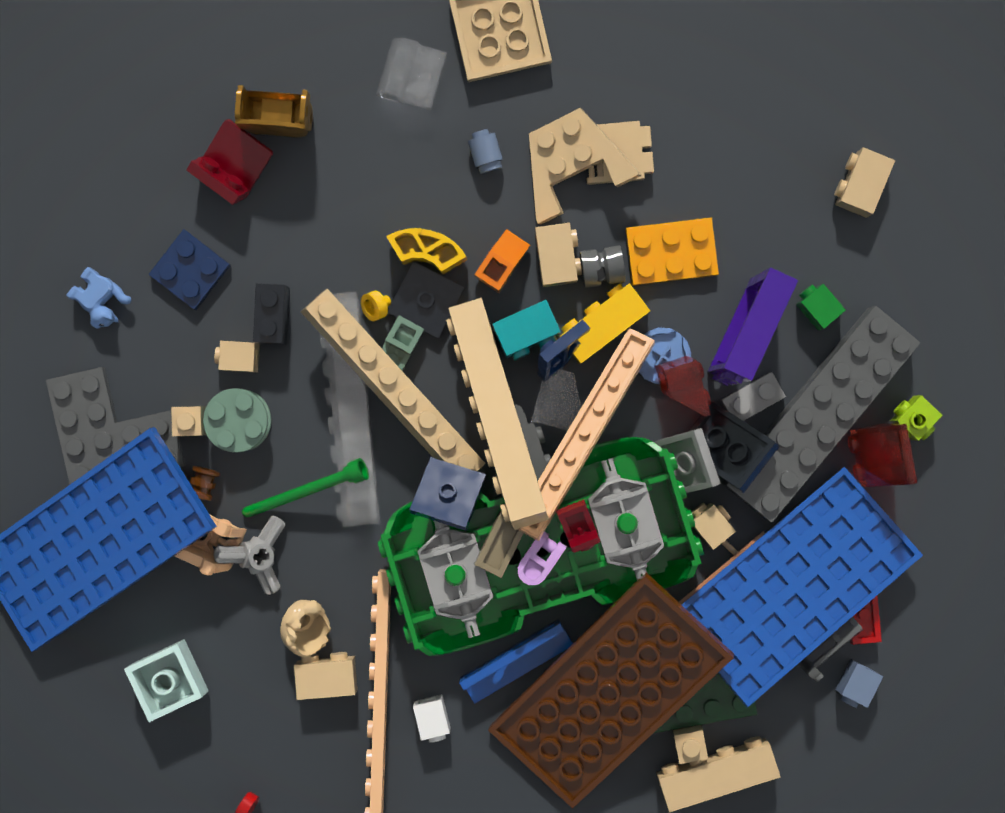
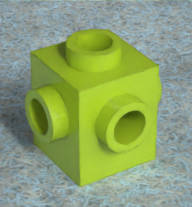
[890,395,943,441]

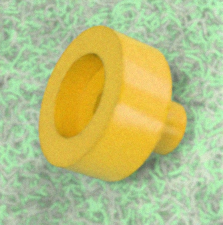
[361,290,391,321]

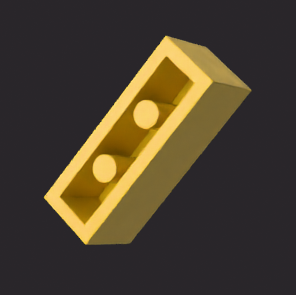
[559,283,650,365]

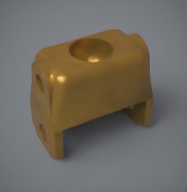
[235,85,313,137]

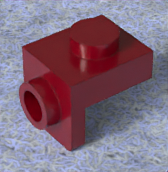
[556,499,600,553]

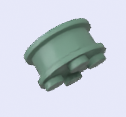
[203,388,272,452]

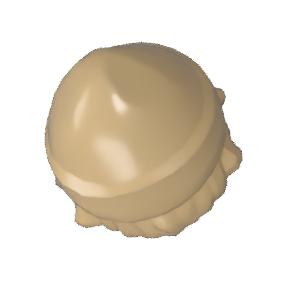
[280,600,331,658]

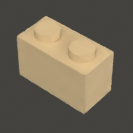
[834,147,895,218]
[535,223,582,287]
[294,652,358,700]

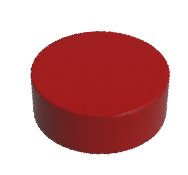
[235,792,260,813]

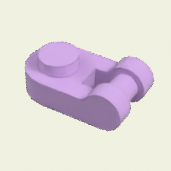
[518,531,567,585]

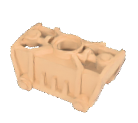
[174,515,247,576]

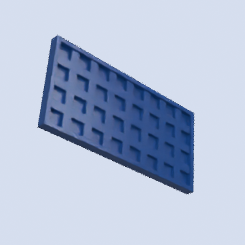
[0,427,217,652]
[682,467,923,707]

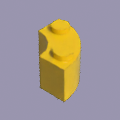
[386,228,467,274]

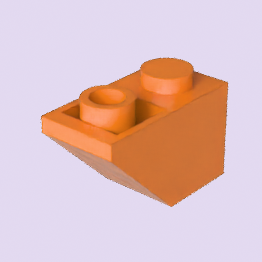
[474,229,530,293]

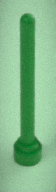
[242,458,369,518]

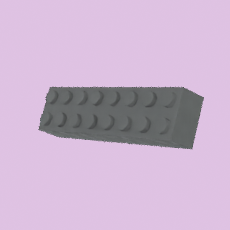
[722,306,921,523]

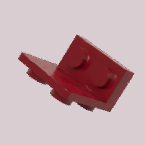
[186,119,273,205]

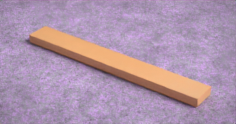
[517,328,655,541]

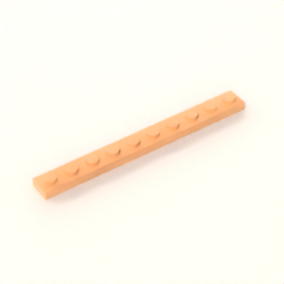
[365,569,391,813]

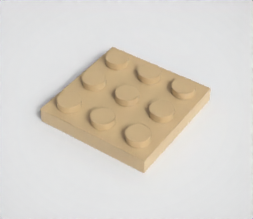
[449,0,552,82]

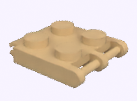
[586,121,654,185]

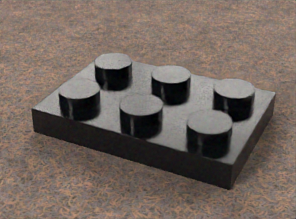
[689,401,780,493]

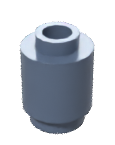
[468,129,503,174]

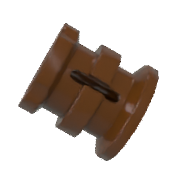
[190,466,221,501]

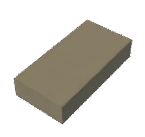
[474,511,523,578]

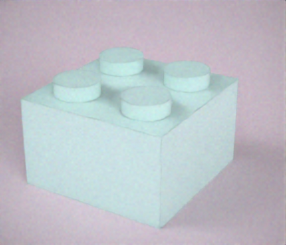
[124,639,209,722]

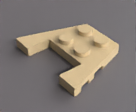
[529,108,641,224]

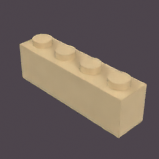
[656,736,780,813]

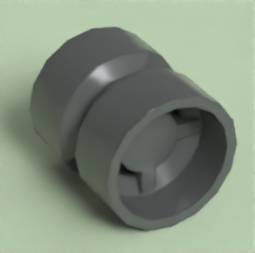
[579,245,626,288]

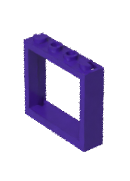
[707,267,798,386]

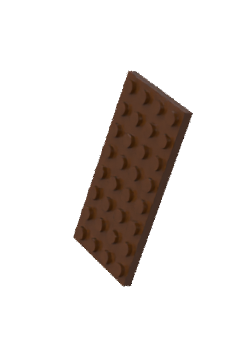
[488,572,734,809]

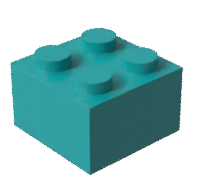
[492,300,561,361]

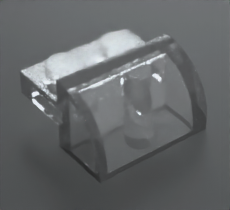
[376,38,447,110]

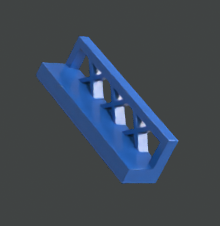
[459,619,573,704]

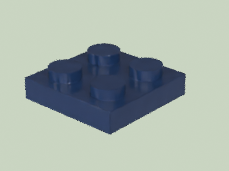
[149,229,231,310]

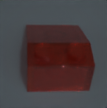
[848,423,917,487]

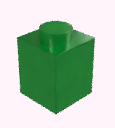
[796,283,846,330]

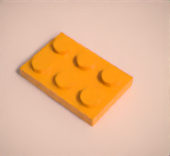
[625,217,719,286]

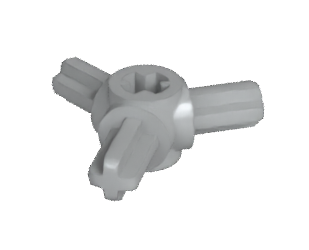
[214,516,285,595]

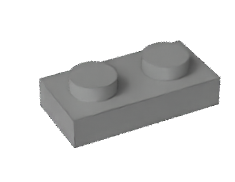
[720,372,786,421]

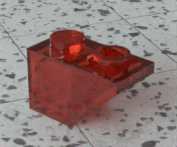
[655,356,711,416]

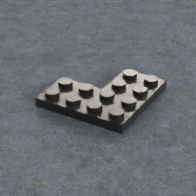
[46,367,186,484]

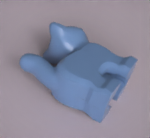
[66,267,131,329]

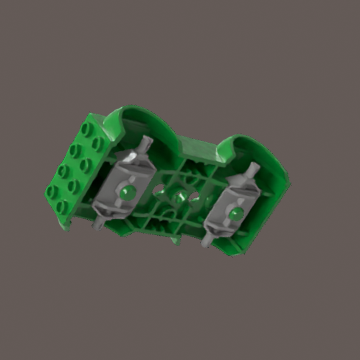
[378,437,704,656]

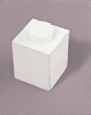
[413,694,451,742]

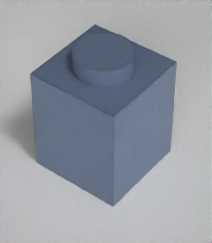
[835,659,883,708]

